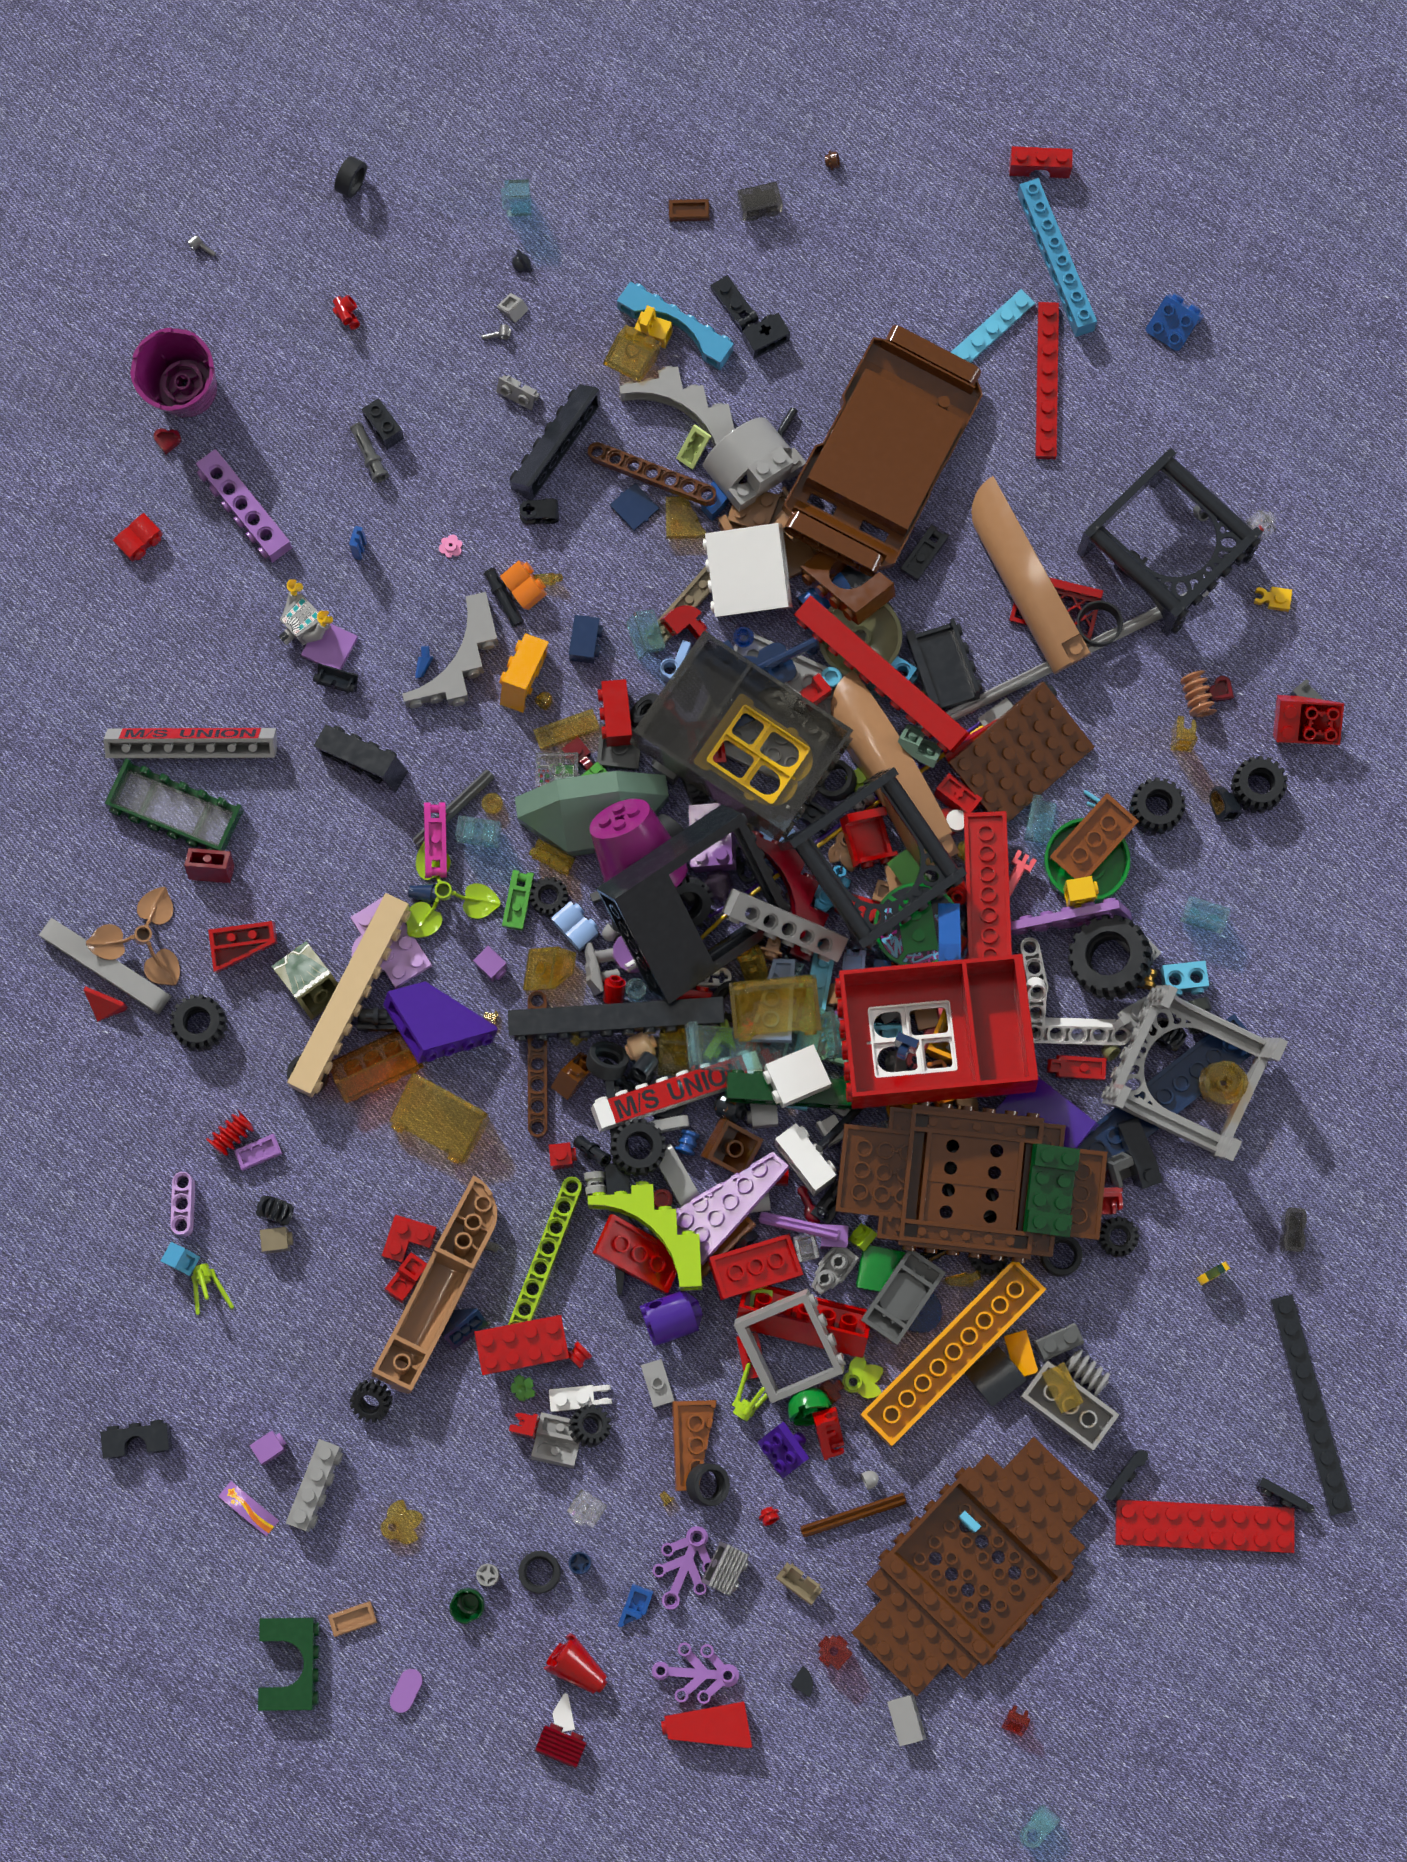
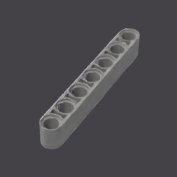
[39,918,171,1014]

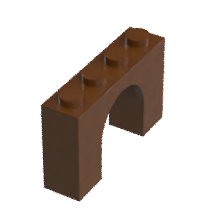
[801,551,896,625]

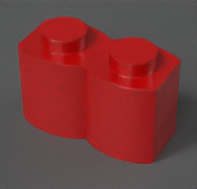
[113,513,163,562]

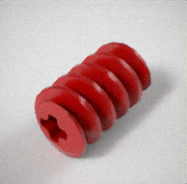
[206,1109,254,1156]

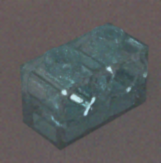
[455,815,502,848]

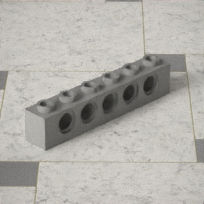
[722,888,848,963]

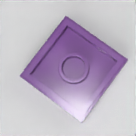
[301,624,358,670]

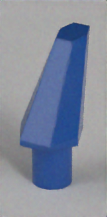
[415,646,434,678]

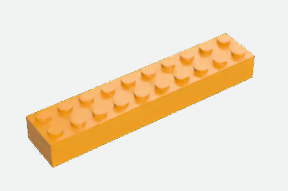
[860,1262,1046,1448]

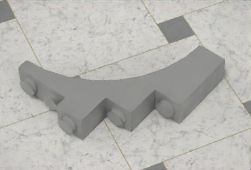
[619,366,734,447]
[402,592,499,708]

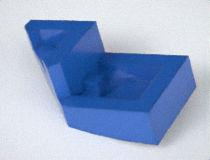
[618,1584,654,1627]

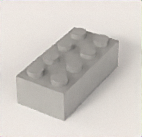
[1019,1361,1119,1452]

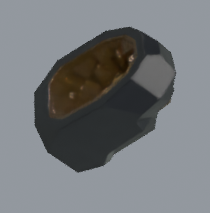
[1209,786,1242,822]

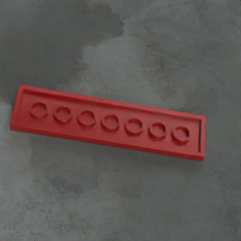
[964,811,1012,959]
[1115,1500,1295,1553]

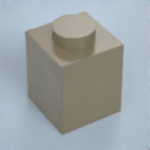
[260,1227,294,1254]

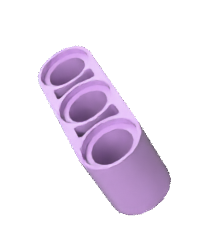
[170,1172,195,1237]

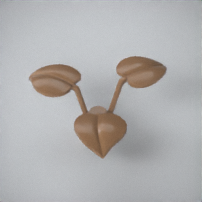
[86,887,180,986]

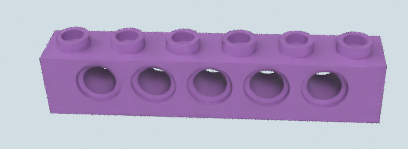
[196,449,292,563]

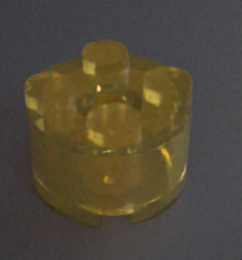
[1199,1061,1248,1105]

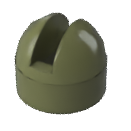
[1101,1045,1121,1061]

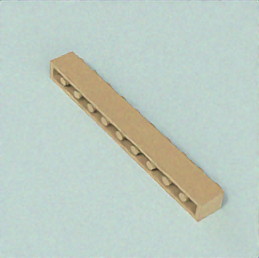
[287,893,411,1098]

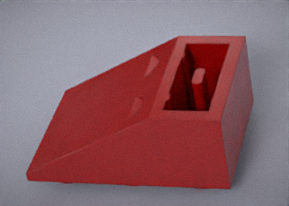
[1273,695,1344,745]

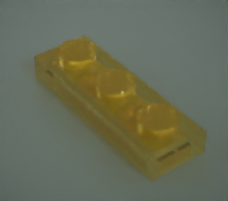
[533,709,600,751]

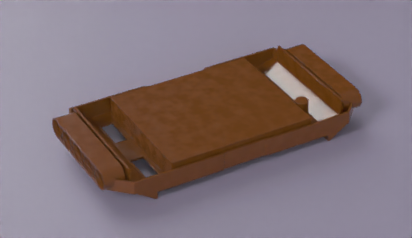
[782,325,983,577]

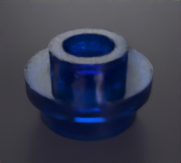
[733,627,754,648]

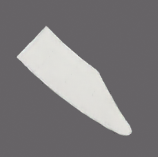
[552,1693,575,1732]

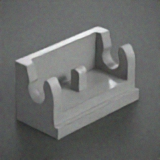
[887,1694,926,1746]

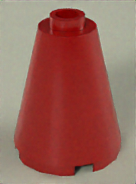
[544,1633,607,1694]

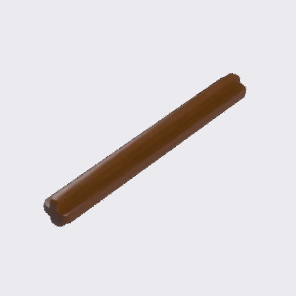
[800,1493,907,1538]

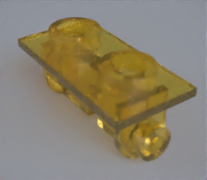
[529,838,575,876]

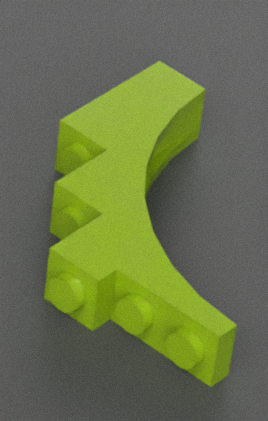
[588,1181,702,1291]

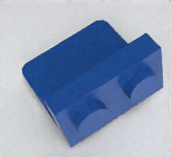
[1146,293,1204,351]

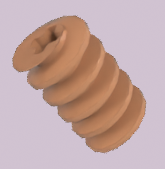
[1180,670,1217,717]

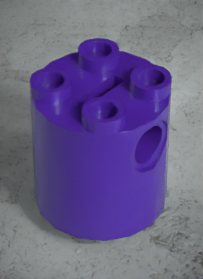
[639,1291,703,1347]

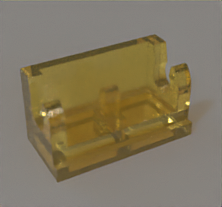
[1170,716,1198,752]
[737,943,769,992]

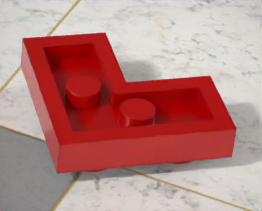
[382,1214,437,1263]

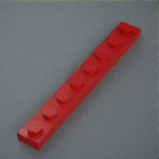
[1035,302,1059,460]

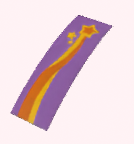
[218,1481,279,1536]

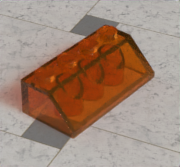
[330,1030,424,1104]

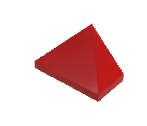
[83,986,128,1022]

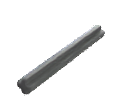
[413,770,494,848]

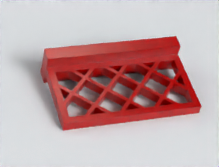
[1009,577,1103,640]

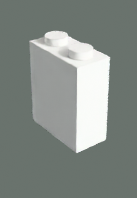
[763,1044,831,1108]

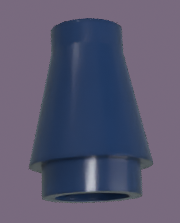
[408,884,436,905]

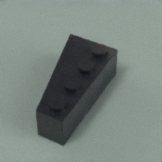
[313,724,408,793]

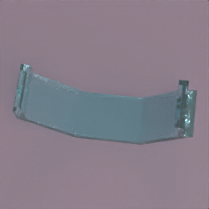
[685,1011,842,1072]

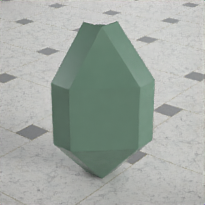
[515,771,669,857]

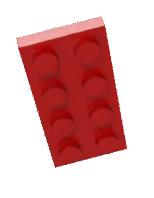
[592,1214,677,1294]
[707,1234,803,1300]
[474,1315,569,1376]

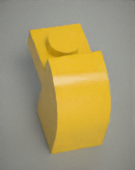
[634,306,673,349]

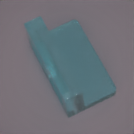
[626,609,666,659]
[1024,794,1057,844]

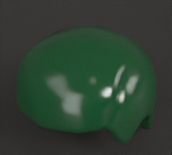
[449,1588,485,1624]

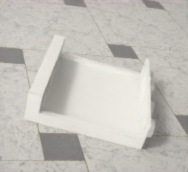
[703,523,793,618]

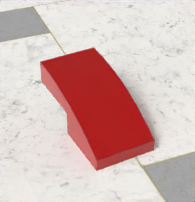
[384,1252,427,1303]

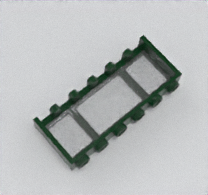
[104,758,244,851]

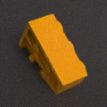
[499,633,549,713]

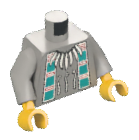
[278,579,333,646]

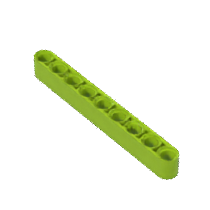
[508,1177,582,1325]

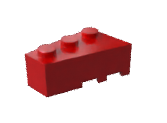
[208,921,278,973]

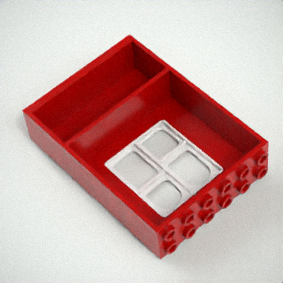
[835,954,1038,1109]

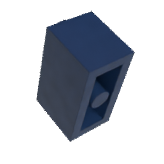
[569,615,604,664]

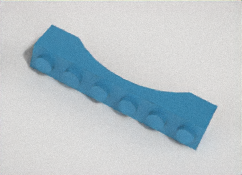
[617,281,734,370]

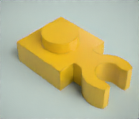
[1254,587,1292,612]

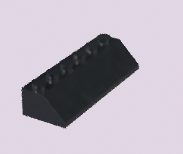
[509,384,601,500]

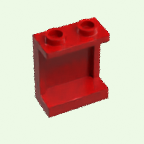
[840,806,898,869]

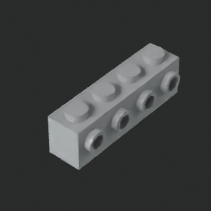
[286,1439,343,1532]

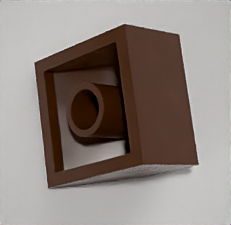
[700,1118,763,1174]

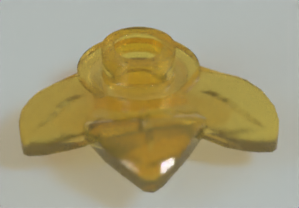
[380,1500,423,1544]

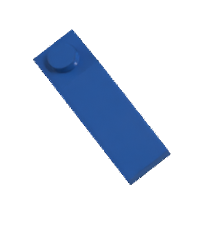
[938,903,961,962]

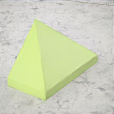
[676,425,711,470]

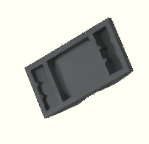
[861,1250,946,1345]

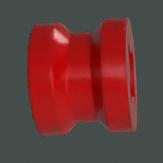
[568,1341,592,1369]

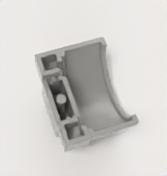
[703,417,806,512]

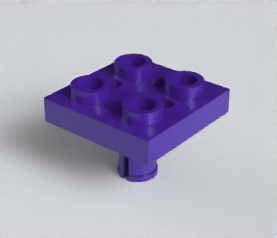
[757,1422,809,1479]

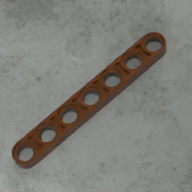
[587,442,717,506]
[528,991,548,1139]

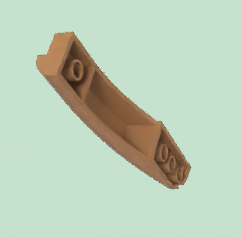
[971,476,1091,675]
[831,670,959,866]
[371,1175,497,1394]

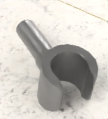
[188,236,216,257]
[482,324,511,340]

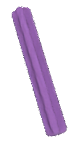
[759,1212,841,1240]

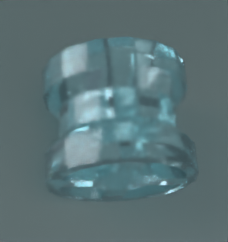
[625,978,647,1002]

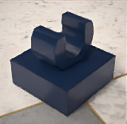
[895,1032,919,1061]

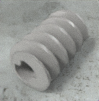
[1062,1349,1110,1397]

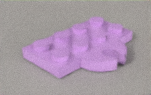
[350,897,432,989]

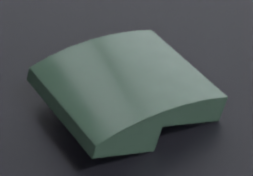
[898,724,942,768]

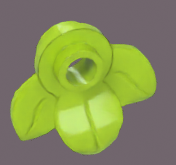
[842,1356,883,1398]

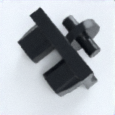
[357,1007,397,1032]

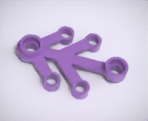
[652,1526,711,1610]
[652,1643,739,1704]

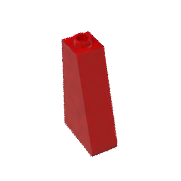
[661,1701,752,1748]

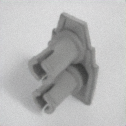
[585,943,620,996]
[811,1247,859,1295]

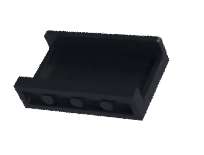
[906,618,983,710]

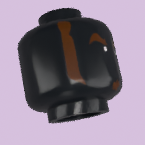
[714,1093,747,1123]

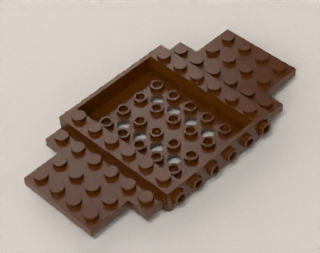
[835,1102,1108,1263]
[851,1437,1099,1697]

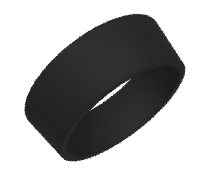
[1077,601,1123,647]

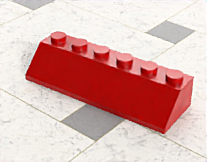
[734,1286,870,1358]

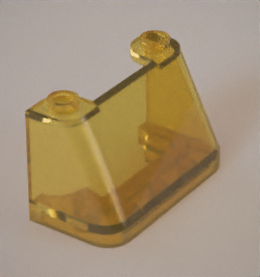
[729,975,821,1042]
[389,1073,490,1165]

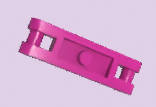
[424,802,447,878]

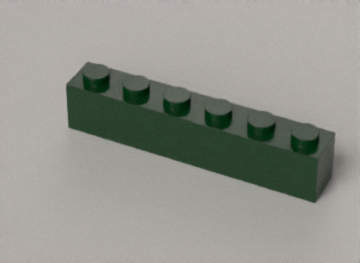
[725,1069,855,1110]

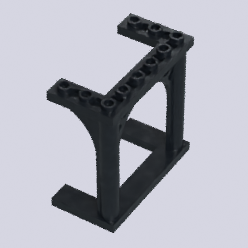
[1077,447,1263,637]
[778,767,967,950]

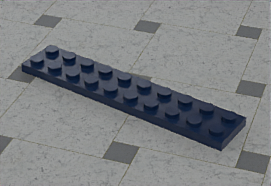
[1077,1014,1252,1171]

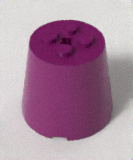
[130,328,217,418]
[589,799,688,888]

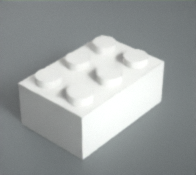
[775,1123,836,1196]

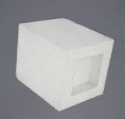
[816,1115,844,1147]

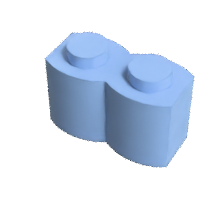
[551,902,599,952]

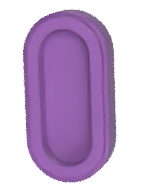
[390,1669,423,1713]

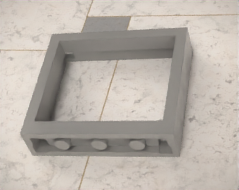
[734,1288,846,1403]

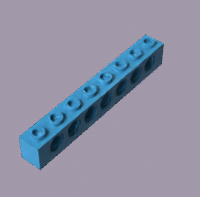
[1017,178,1097,337]

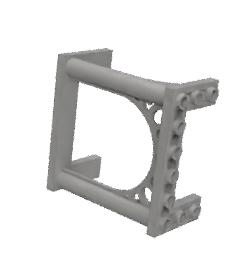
[1101,985,1288,1161]

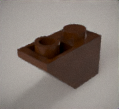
[551,1052,591,1100]

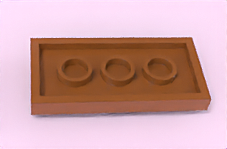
[1050,793,1139,879]

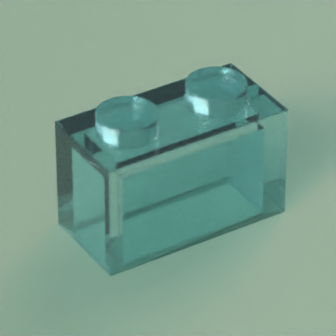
[501,179,532,217]
[1180,896,1230,934]

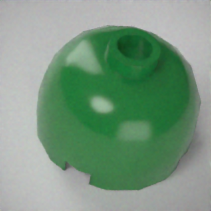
[788,1387,832,1426]

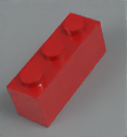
[597,679,632,747]

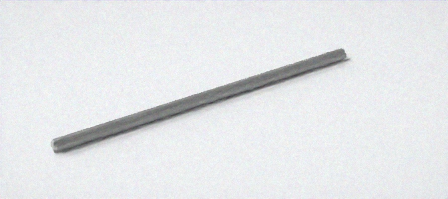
[915,589,1209,729]

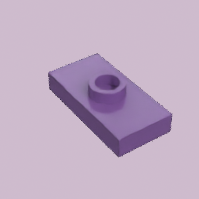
[233,1133,282,1171]

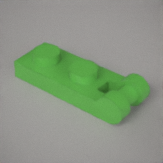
[502,870,534,931]

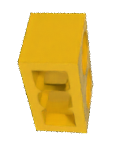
[1063,876,1099,908]

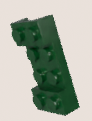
[1023,1143,1080,1237]

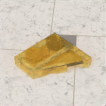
[665,496,706,539]

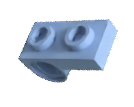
[660,640,693,686]

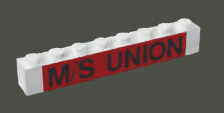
[591,1050,762,1133]

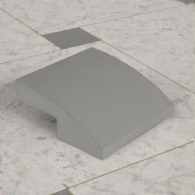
[531,1412,584,1469]

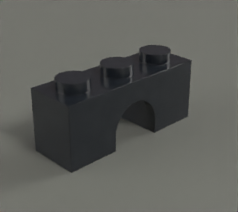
[100,1420,173,1460]

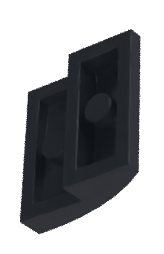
[964,1346,1027,1408]

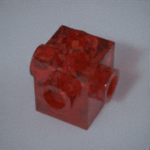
[817,1635,853,1670]

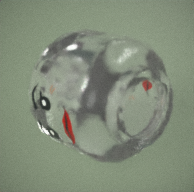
[1246,509,1277,540]

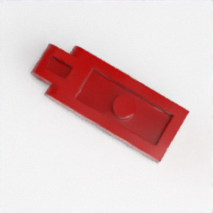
[1047,1055,1106,1081]

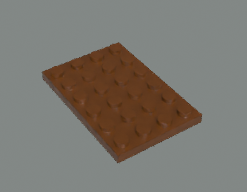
[948,682,1095,823]

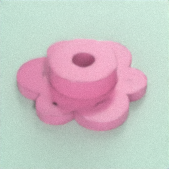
[439,535,462,558]

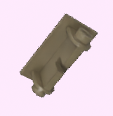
[775,1562,823,1605]

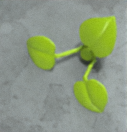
[406,842,501,938]

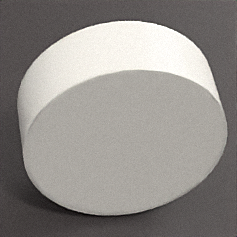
[946,810,964,832]

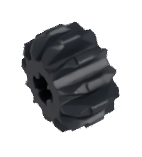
[1149,1017,1187,1051]
[255,1195,294,1226]

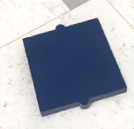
[610,483,659,531]

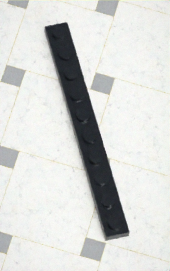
[1270,1294,1352,1516]

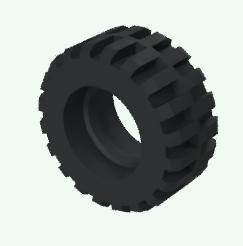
[1068,915,1154,1000]

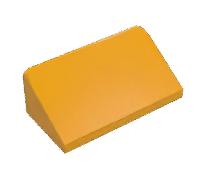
[1004,1330,1038,1377]

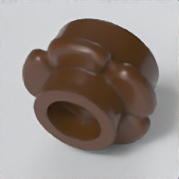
[825,150,840,171]

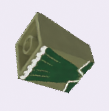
[271,941,338,1020]

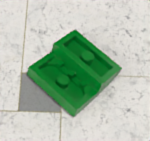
[856,1245,905,1292]

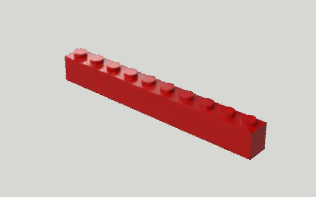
[794,595,970,753]

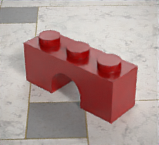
[1009,146,1073,178]

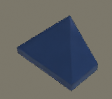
[441,1308,489,1350]

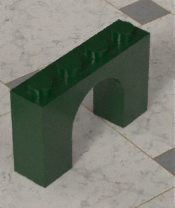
[258,1618,320,1711]

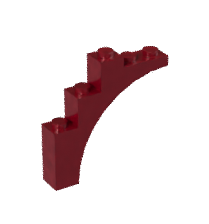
[752,831,829,963]

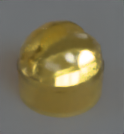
[534,692,553,710]

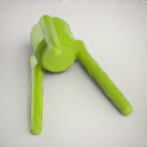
[191,1263,234,1315]
[732,1363,768,1421]

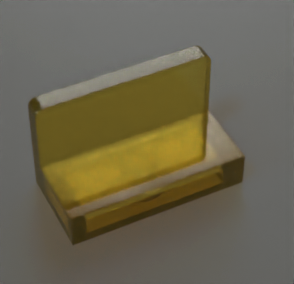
[1041,1362,1084,1414]

